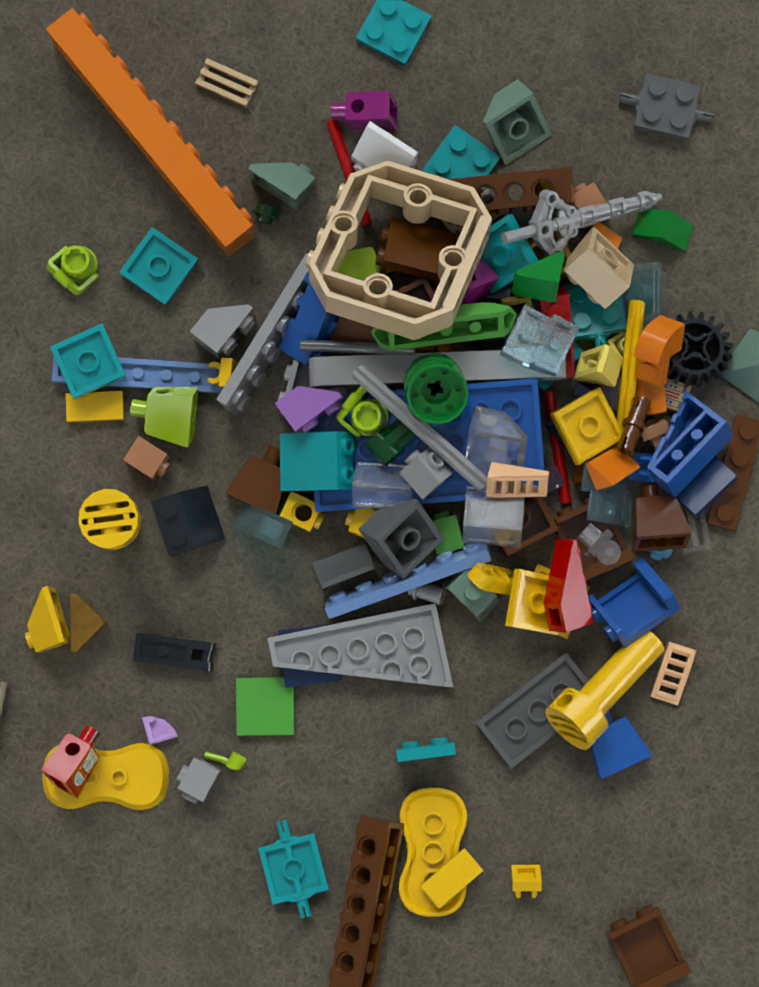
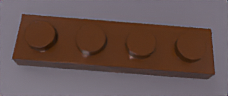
[706,414,759,531]

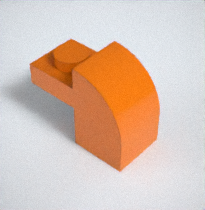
[634,315,685,387]

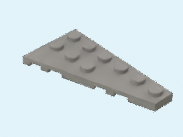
[267,603,453,688]

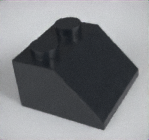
[151,486,225,558]

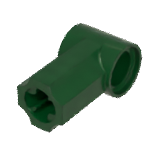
[365,418,417,467]

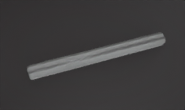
[351,365,487,491]

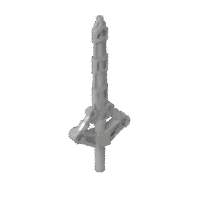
[501,189,662,258]

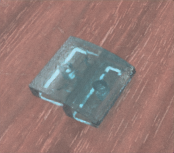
[499,304,579,376]
[581,462,632,527]

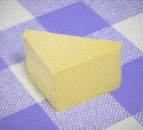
[573,344,623,387]

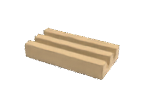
[195,58,258,108]

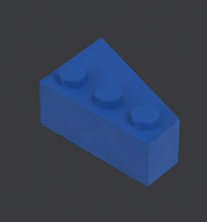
[647,391,733,498]

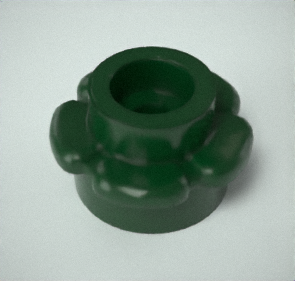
[252,203,279,225]

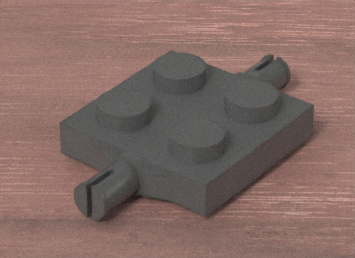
[619,73,715,142]

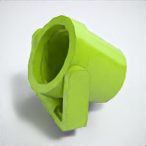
[46,245,99,295]
[336,386,389,438]

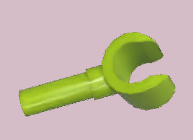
[204,751,246,770]

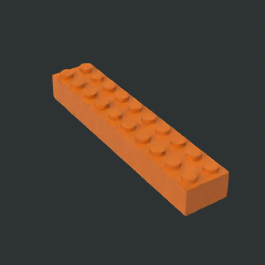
[46,8,255,257]

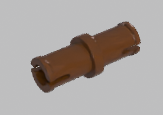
[616,396,651,455]

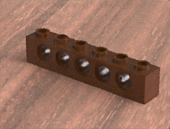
[402,167,575,222]
[329,816,404,987]

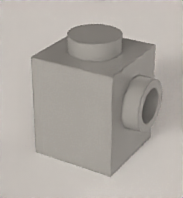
[400,447,453,499]
[176,757,221,804]

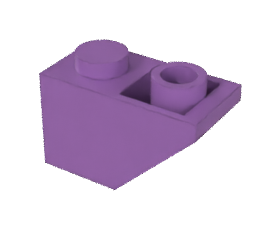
[275,386,345,433]

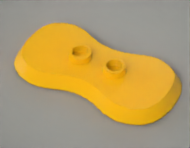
[42,743,169,810]
[399,788,467,917]

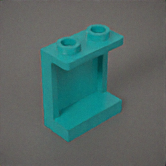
[280,431,355,491]

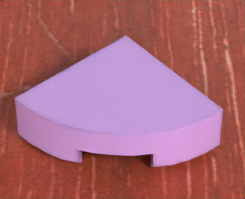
[142,716,178,745]

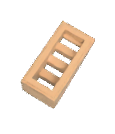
[486,462,549,498]
[650,642,696,705]

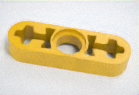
[467,562,514,596]

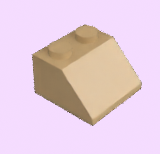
[564,226,634,309]

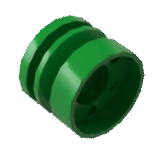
[403,352,469,425]

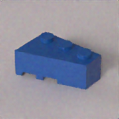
[279,273,340,366]

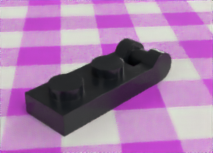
[133,633,217,672]

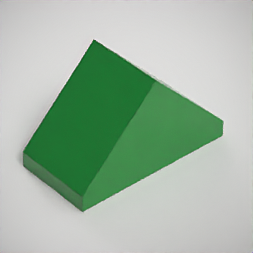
[632,209,693,252]
[512,251,565,303]

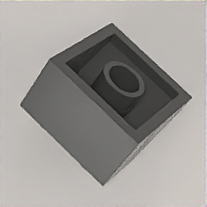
[358,499,444,578]

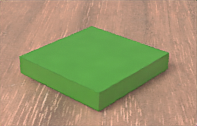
[236,677,294,736]

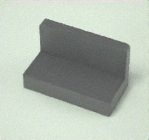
[312,543,376,590]

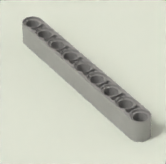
[308,348,566,389]

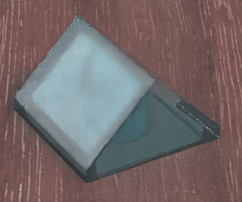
[621,262,661,325]

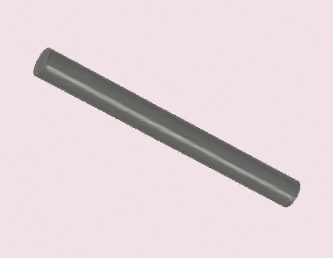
[300,340,416,355]

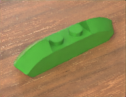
[371,303,517,351]

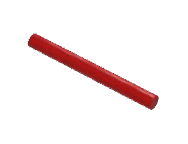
[326,120,373,228]
[543,391,572,504]

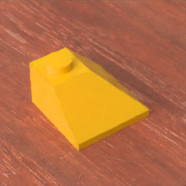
[25,586,71,653]

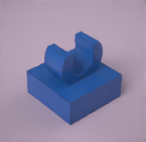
[626,452,655,484]

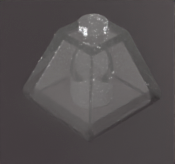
[466,406,528,476]

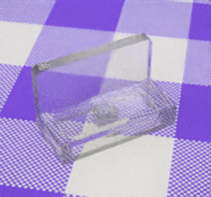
[352,462,412,509]

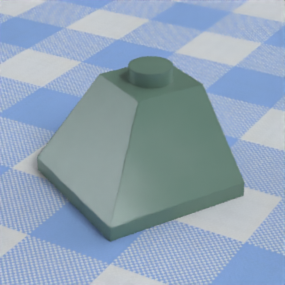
[483,79,552,166]
[248,162,316,211]
[720,328,759,403]

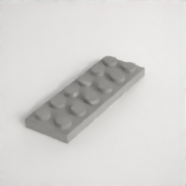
[216,253,309,416]

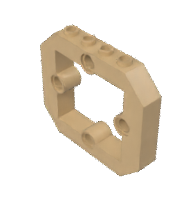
[305,160,492,340]

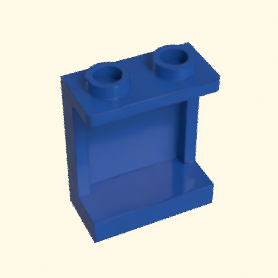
[588,557,681,648]

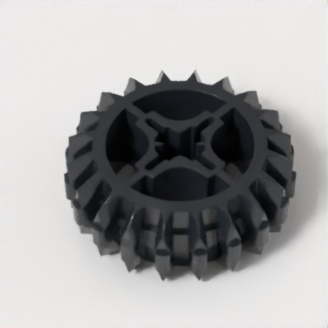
[667,311,733,388]

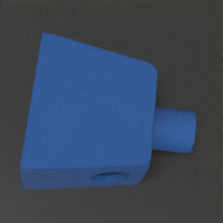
[590,710,652,779]

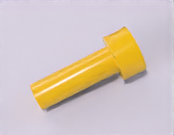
[78,489,141,550]
[545,631,664,750]

